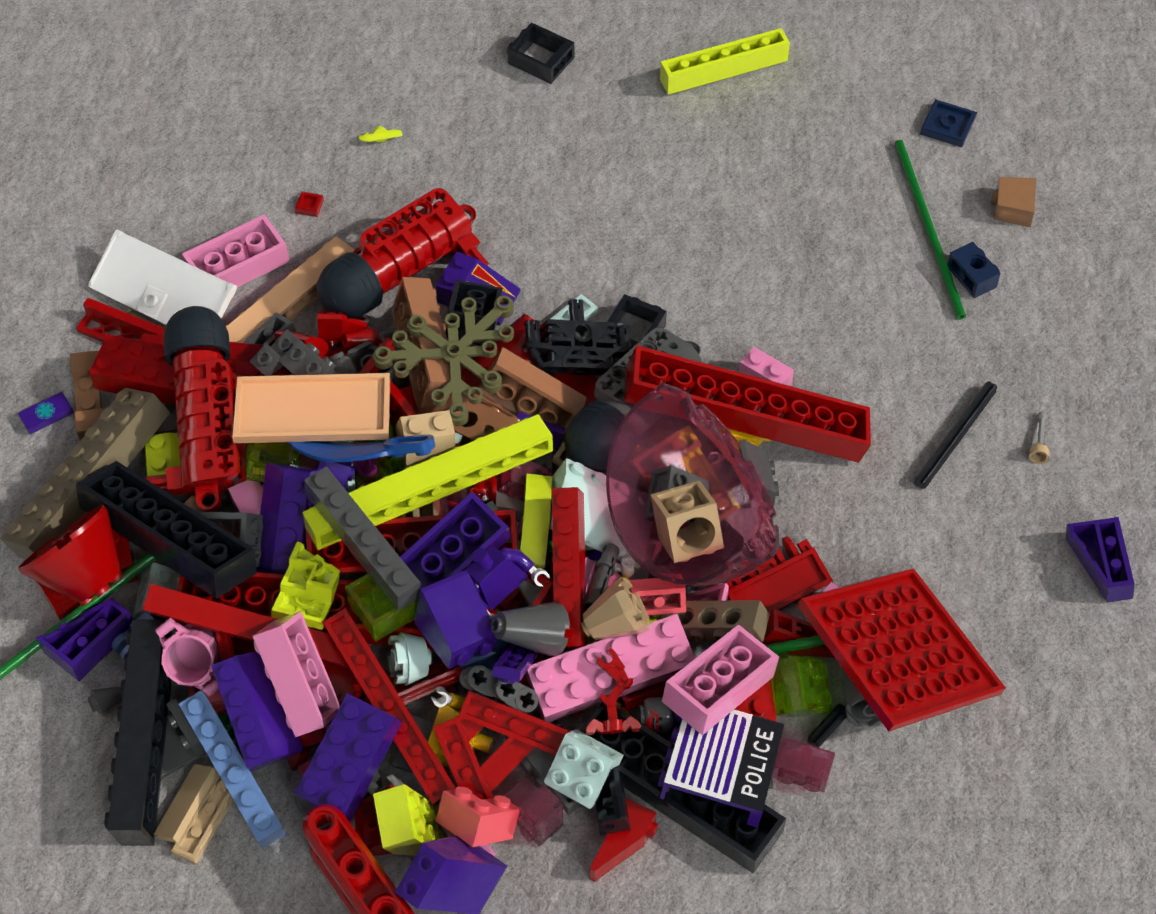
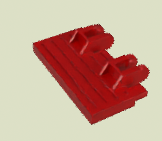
[718,536,834,613]

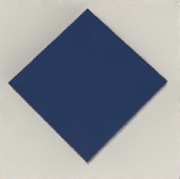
[920,99,977,147]

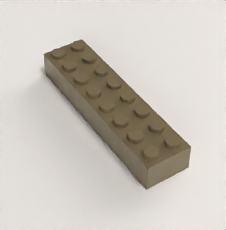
[0,388,170,559]

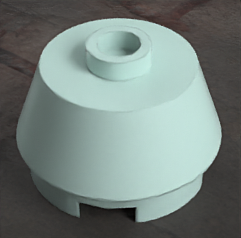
[388,632,431,686]

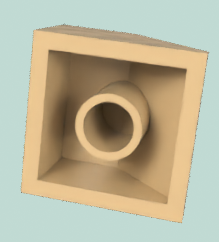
[395,410,455,469]

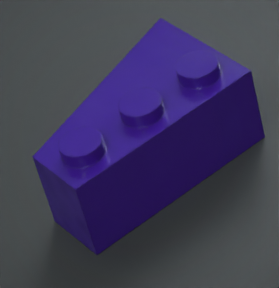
[36,598,133,681]

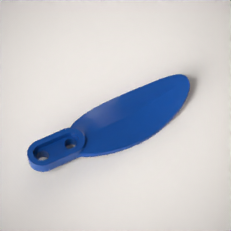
[288,434,435,462]

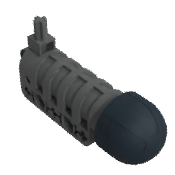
[564,328,702,473]

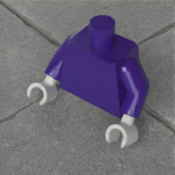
[466,546,550,619]

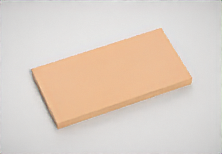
[233,373,390,443]

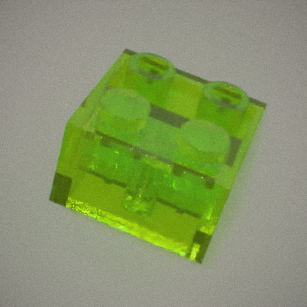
[771,656,832,717]

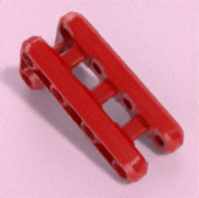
[303,804,415,914]

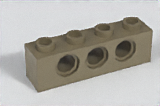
[660,600,770,643]

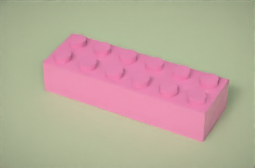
[525,614,695,722]

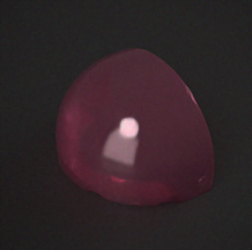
[606,383,779,587]

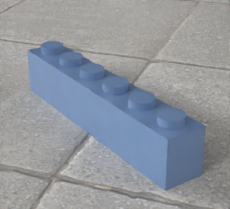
[179,690,286,849]

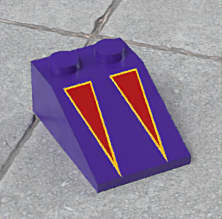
[436,252,521,325]

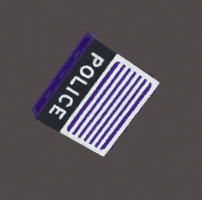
[657,709,784,827]

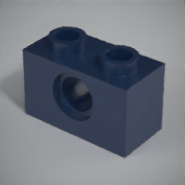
[948,242,1001,298]

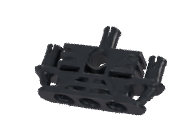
[522,299,633,376]

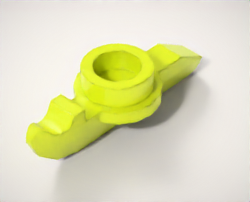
[359,126,402,142]

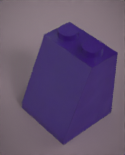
[414,570,496,669]

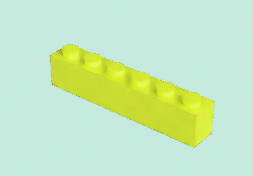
[660,28,790,95]

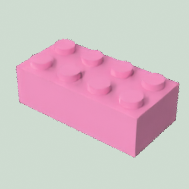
[182,214,290,287]
[253,611,340,737]
[662,624,779,735]

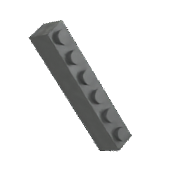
[304,466,420,611]

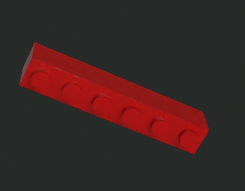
[552,487,587,651]

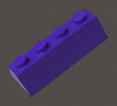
[259,463,318,574]
[211,652,304,771]

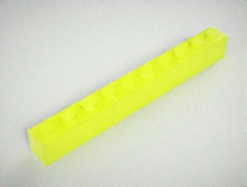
[302,414,553,550]

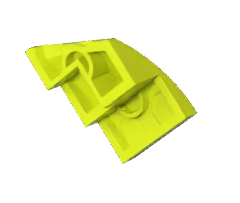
[271,542,340,630]

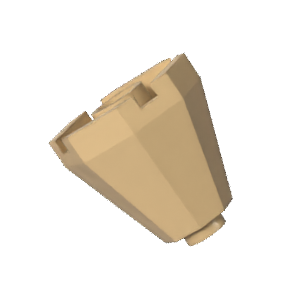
[581,577,651,640]

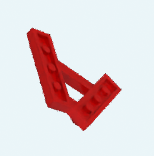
[433,690,571,800]

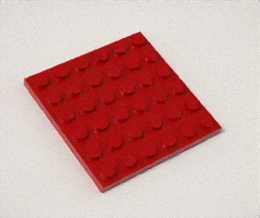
[797,568,1006,732]

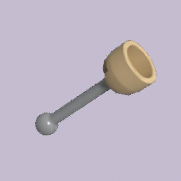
[1029,412,1049,464]

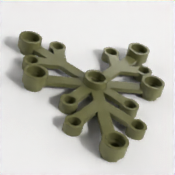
[373,296,514,426]

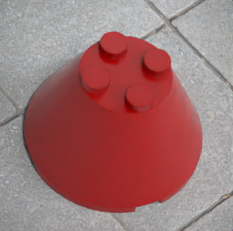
[18,505,124,607]

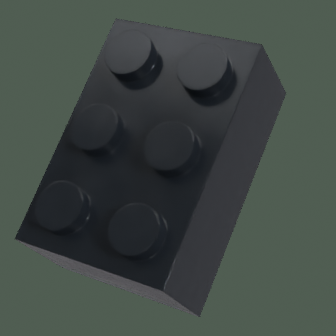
[446,280,503,346]

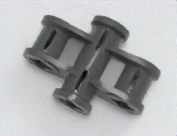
[459,665,539,713]

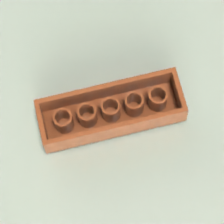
[391,277,452,414]

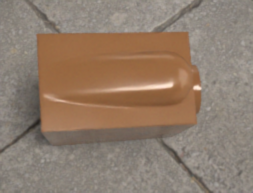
[991,177,1036,227]

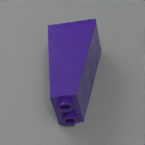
[395,836,507,914]

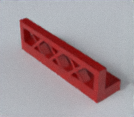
[76,298,165,342]

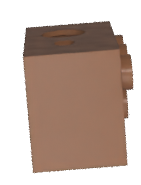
[449,394,520,446]

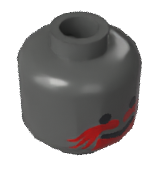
[639,697,678,732]

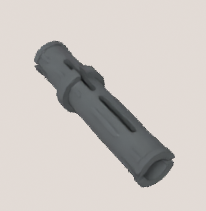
[583,543,620,611]

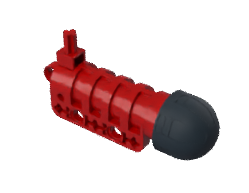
[316,188,489,319]
[146,306,249,512]

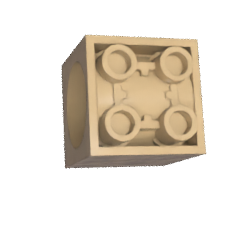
[651,480,724,563]

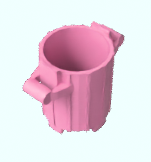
[155,618,221,697]

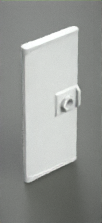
[88,229,237,325]

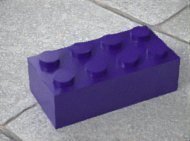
[400,492,510,589]
[294,693,402,822]

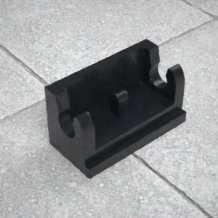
[595,768,631,836]

